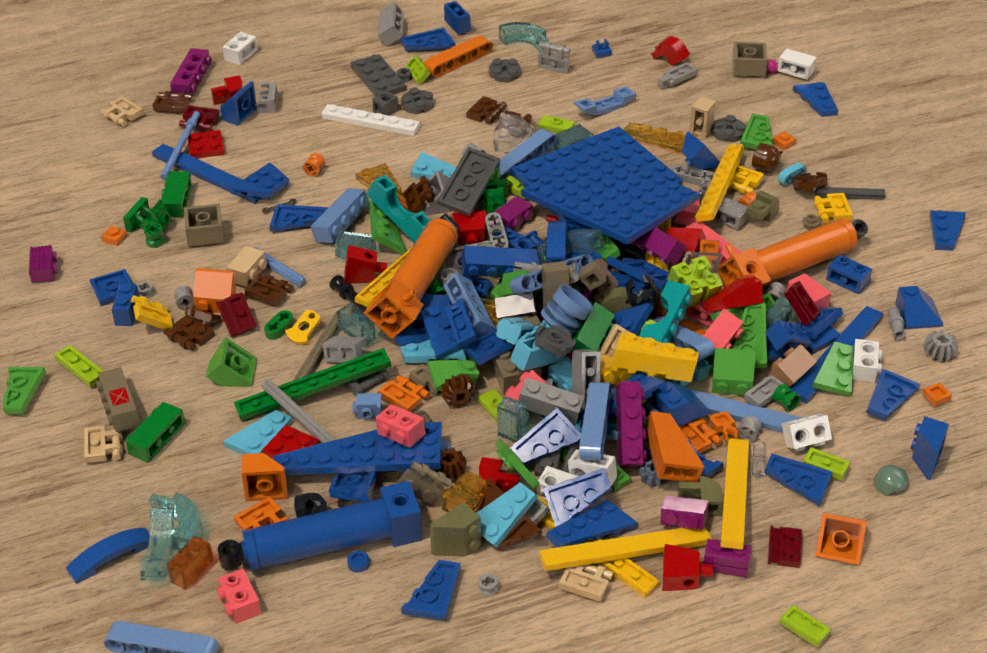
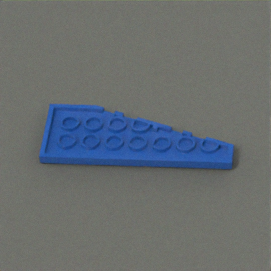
[273,422,442,475]

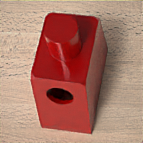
[452,211,486,245]
[668,227,706,265]
[344,245,387,284]
[662,544,713,591]

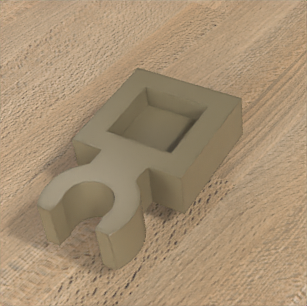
[409,364,438,395]

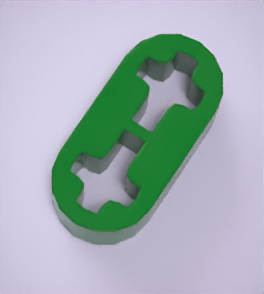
[264,310,294,340]

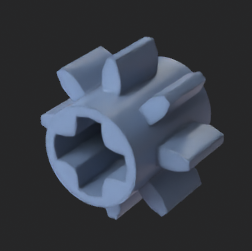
[639,461,665,487]

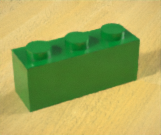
[161,171,192,218]
[572,302,615,351]
[125,402,185,463]

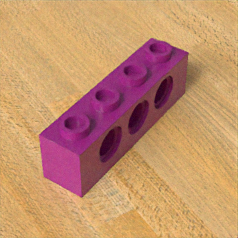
[170,48,212,96]

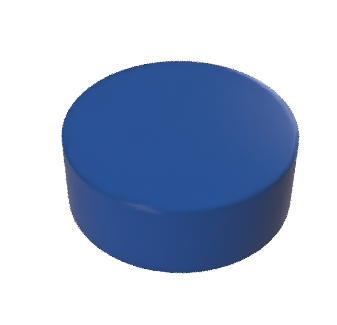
[347,551,369,573]

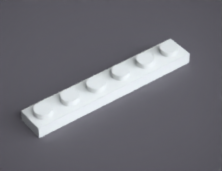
[321,104,420,136]

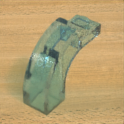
[499,22,549,52]
[537,229,604,264]
[149,493,203,555]
[140,507,176,581]

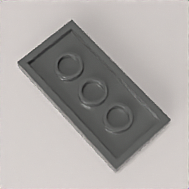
[350,54,407,96]
[437,147,500,217]

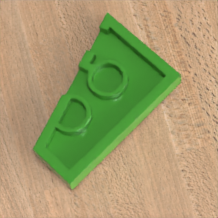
[740,113,773,150]
[811,342,853,397]
[2,367,46,414]
[494,438,539,488]

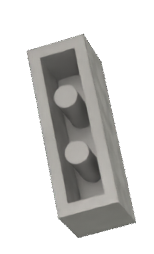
[378,1,404,46]
[572,349,601,413]
[517,377,584,425]

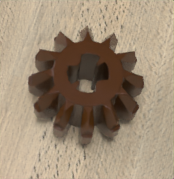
[441,373,475,407]
[432,447,466,481]

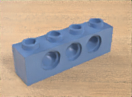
[443,272,496,338]

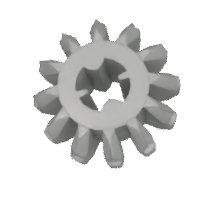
[924,330,958,362]

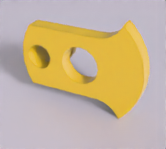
[285,310,322,345]

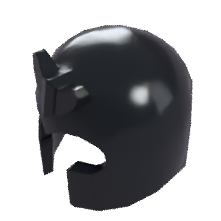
[626,275,659,307]
[294,492,328,517]

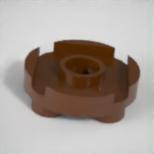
[792,172,828,192]

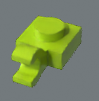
[506,176,526,199]

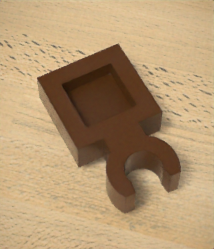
[185,307,221,325]

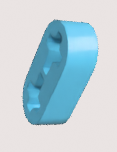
[778,162,807,187]

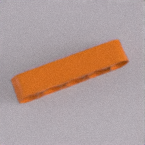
[424,35,493,78]

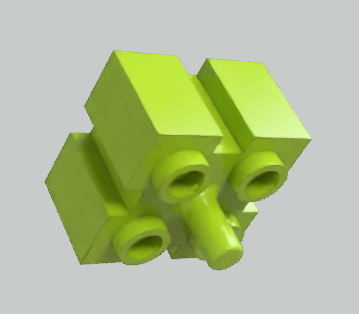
[667,255,723,308]

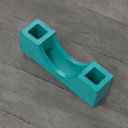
[366,174,431,243]
[639,280,693,343]

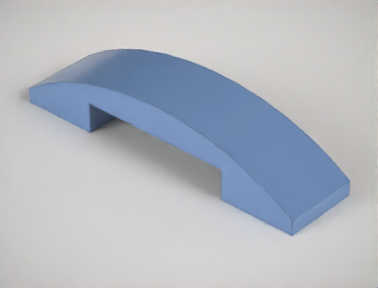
[574,86,636,115]

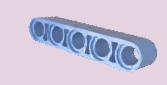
[500,129,558,183]
[510,254,593,294]
[650,315,715,361]
[579,382,612,460]
[104,621,219,653]

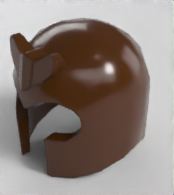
[752,142,783,172]

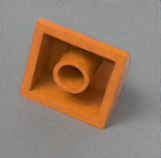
[193,268,237,313]
[241,453,288,502]
[815,512,867,565]

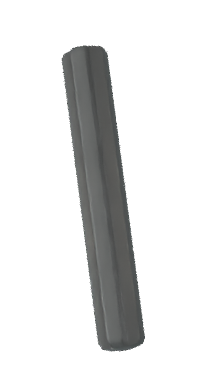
[815,187,886,199]

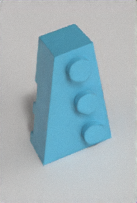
[510,319,566,371]

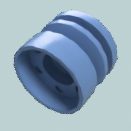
[541,284,594,336]

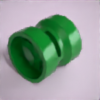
[144,223,164,248]
[425,279,447,295]
[772,384,801,411]

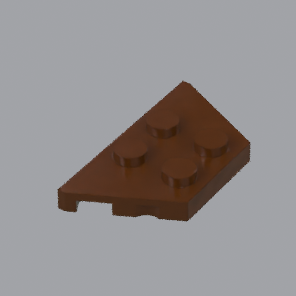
[475,478,543,551]

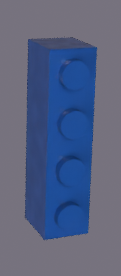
[461,246,539,277]

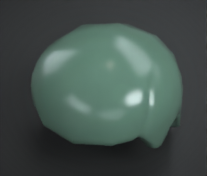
[873,465,908,496]

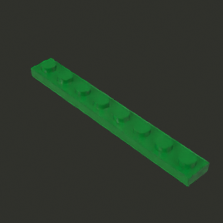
[234,348,392,421]

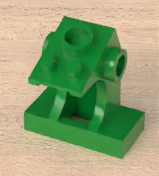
[479,179,508,215]
[123,197,173,233]

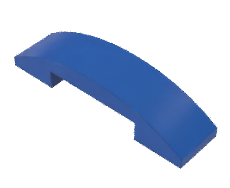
[547,221,568,261]
[66,527,156,584]

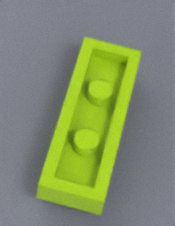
[54,345,103,388]

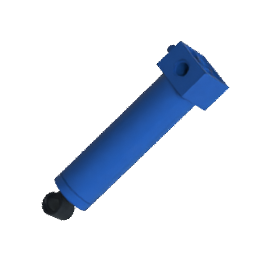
[218,481,423,572]

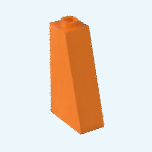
[645,411,704,482]

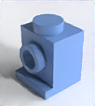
[352,393,382,419]

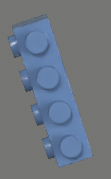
[310,188,369,244]

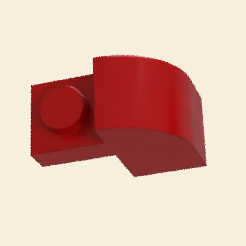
[651,36,690,65]
[211,75,243,105]
[479,457,520,493]

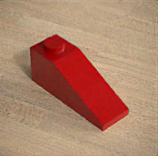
[702,275,763,312]

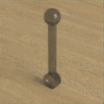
[262,198,297,214]

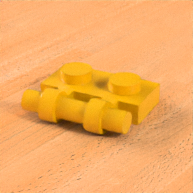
[728,165,764,194]
[814,193,853,223]
[131,295,173,330]

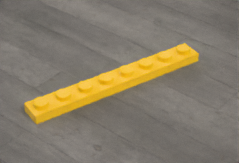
[695,144,745,222]

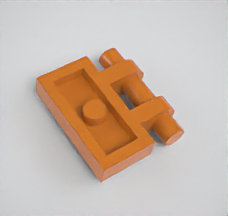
[378,375,430,412]
[679,418,723,454]
[234,496,289,530]

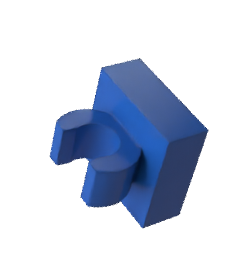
[592,39,612,59]

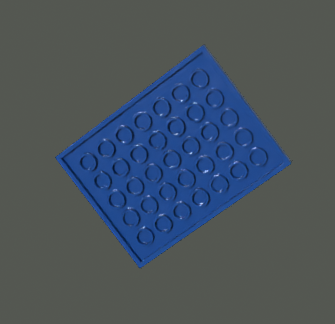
[510,126,683,219]
[521,149,700,245]

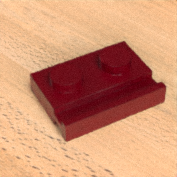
[784,281,820,326]
[216,292,257,337]
[767,525,802,568]

